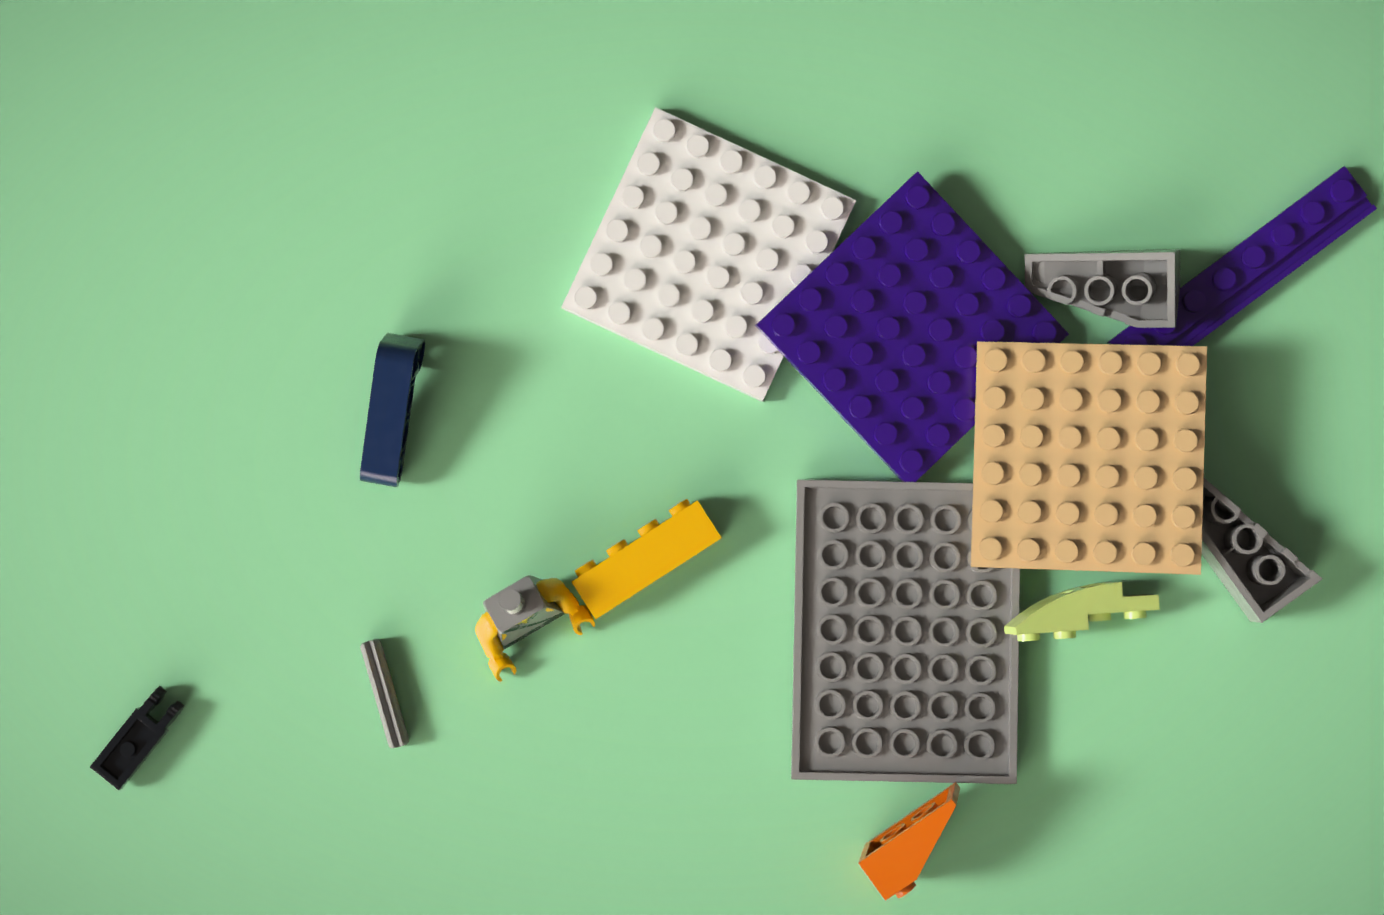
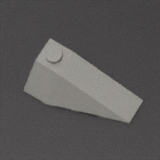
[1024,249,1180,328]

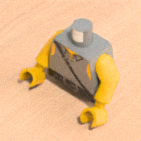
[475,575,595,682]

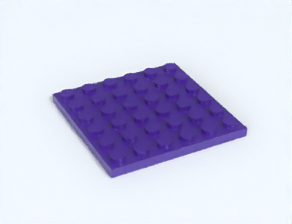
[755,171,1069,482]

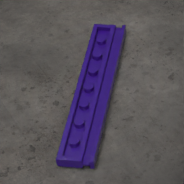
[1106,166,1377,346]

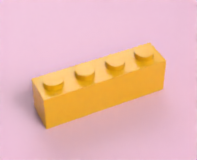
[571,499,722,620]

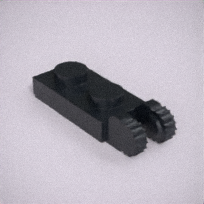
[90,686,185,790]

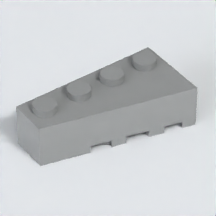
[1202,478,1323,623]

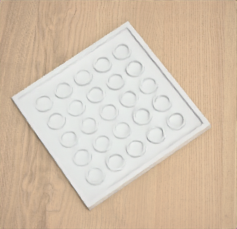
[561,107,856,402]

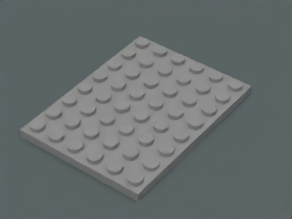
[791,480,1020,784]

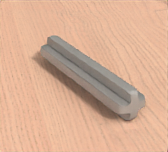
[360,639,409,748]

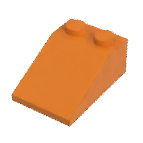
[858,782,960,901]

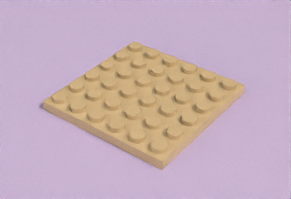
[971,341,1207,575]

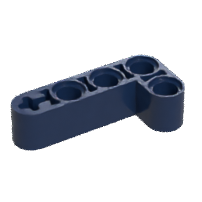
[360,333,425,487]

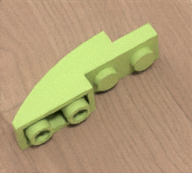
[1004,582,1160,641]

